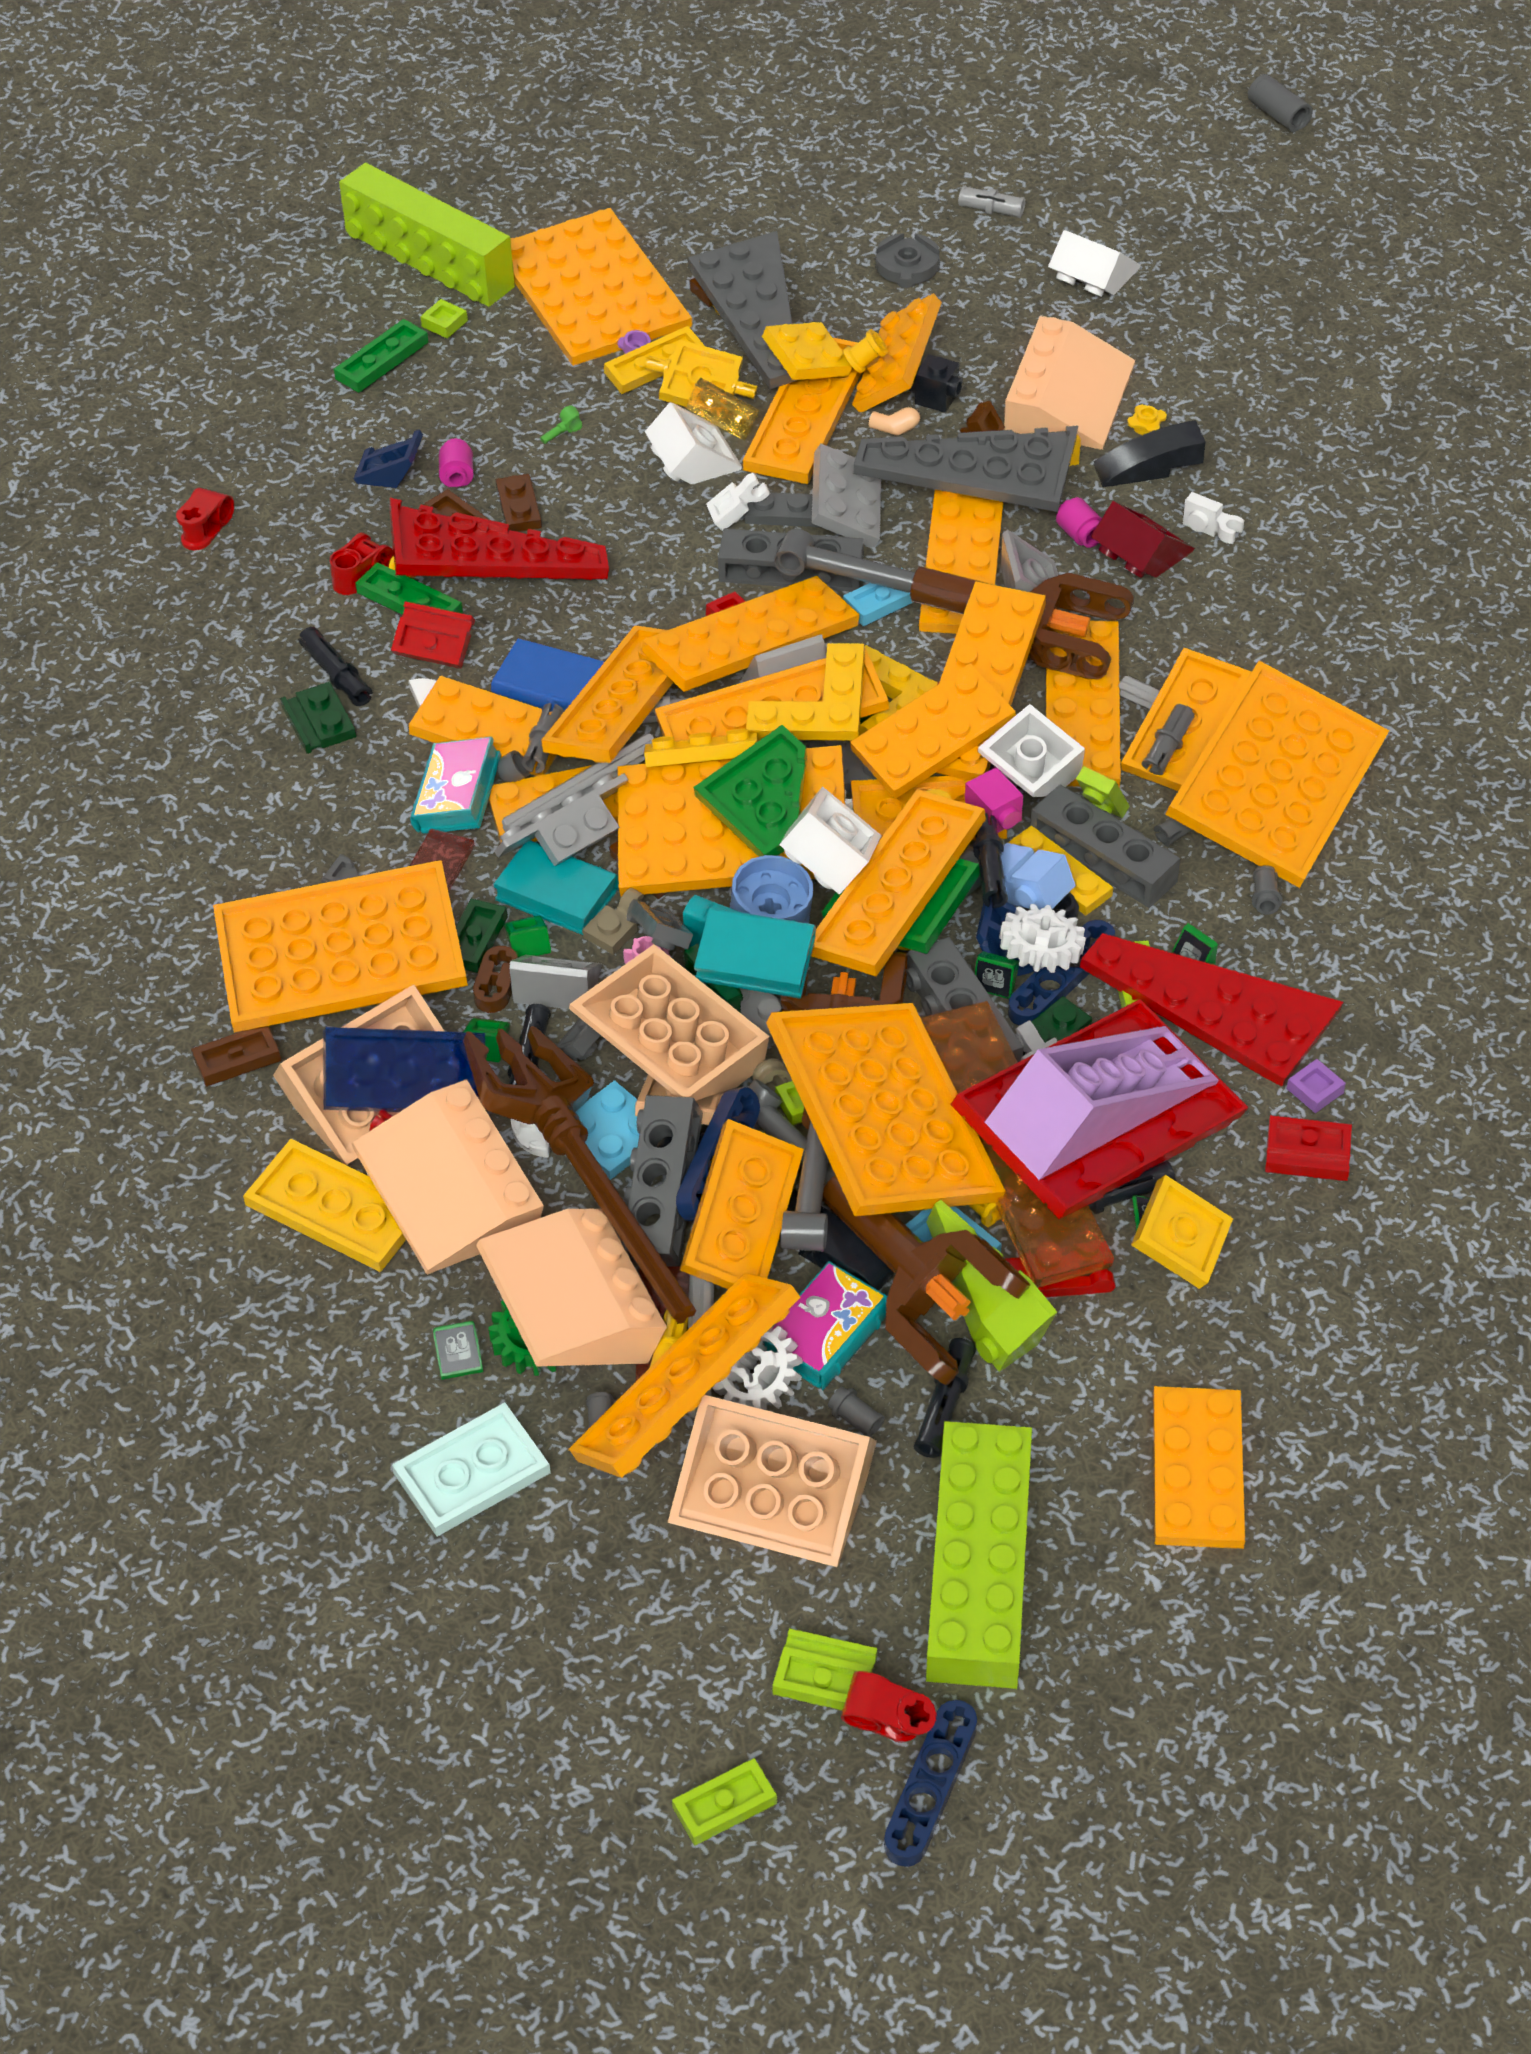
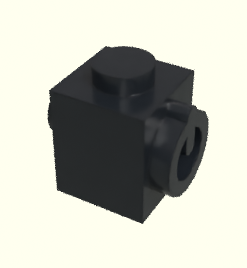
[909,354,963,413]

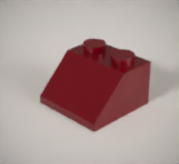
[1091,501,1195,578]

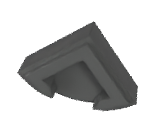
[321,854,359,883]

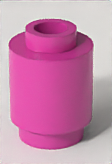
[439,438,473,487]
[1056,497,1102,548]

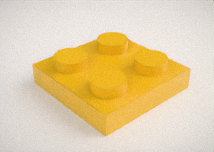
[762,322,852,380]
[1131,1175,1233,1289]

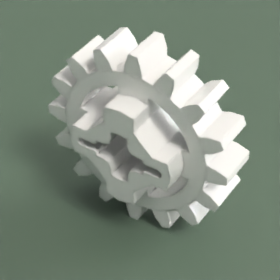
[999,904,1086,973]
[713,1326,803,1410]

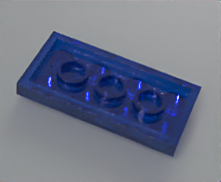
[323,1027,487,1112]

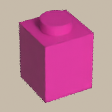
[965,767,1023,833]

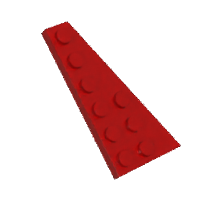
[389,498,609,580]
[1080,933,1344,1086]

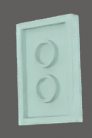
[392,1403,551,1537]

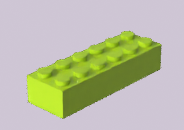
[339,162,515,307]
[926,1421,1032,1689]

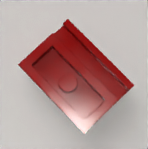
[391,601,475,669]
[1265,1115,1352,1181]

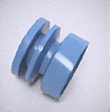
[730,855,813,924]

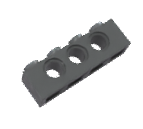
[718,528,864,592]
[1030,784,1180,908]
[905,937,1024,1083]
[618,1095,703,1268]

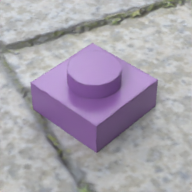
[1287,1059,1346,1113]

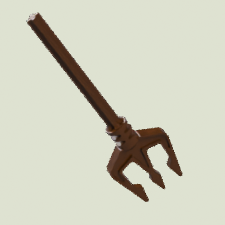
[463,1026,696,1324]

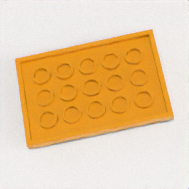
[510,208,692,366]
[1165,661,1389,888]
[618,745,846,897]
[213,860,468,1033]
[766,1003,1006,1216]

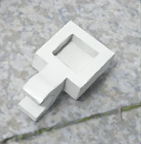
[706,473,770,531]
[1183,492,1244,544]

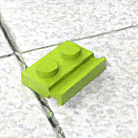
[772,1628,877,1711]

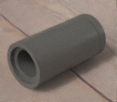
[1248,74,1313,133]

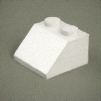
[1048,230,1141,297]
[645,402,742,485]
[978,704,1085,797]
[780,786,882,894]

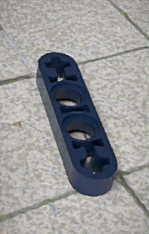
[1008,920,1115,1026]
[676,1087,760,1221]
[884,1700,977,1867]

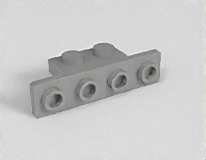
[494,773,629,866]

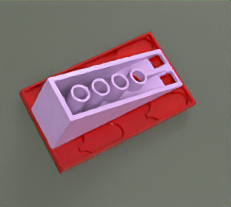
[950,999,1248,1219]

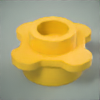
[1127,405,1167,435]

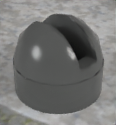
[497,750,530,782]

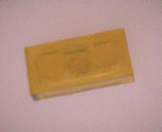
[686,377,760,440]

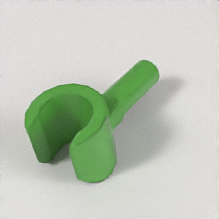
[540,406,582,444]

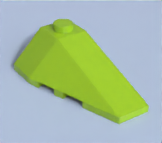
[926,1200,1057,1372]

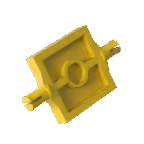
[644,339,758,417]

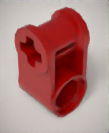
[176,487,234,550]
[329,533,394,595]
[841,1671,936,1743]

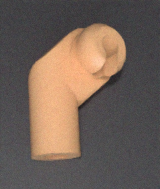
[869,407,920,436]

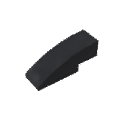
[1094,420,1206,488]

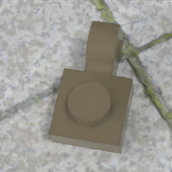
[582,888,644,955]

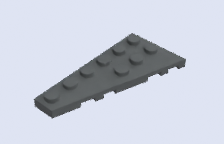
[688,231,798,389]
[853,426,1078,512]

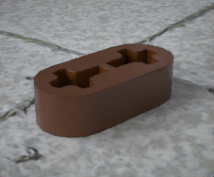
[473,946,518,1013]

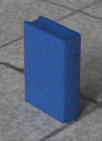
[491,638,604,712]

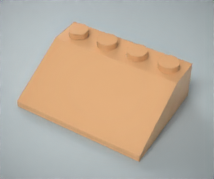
[1004,316,1135,450]
[569,944,770,1101]
[273,985,476,1165]
[352,1080,544,1275]
[476,1208,667,1366]
[668,1395,877,1567]

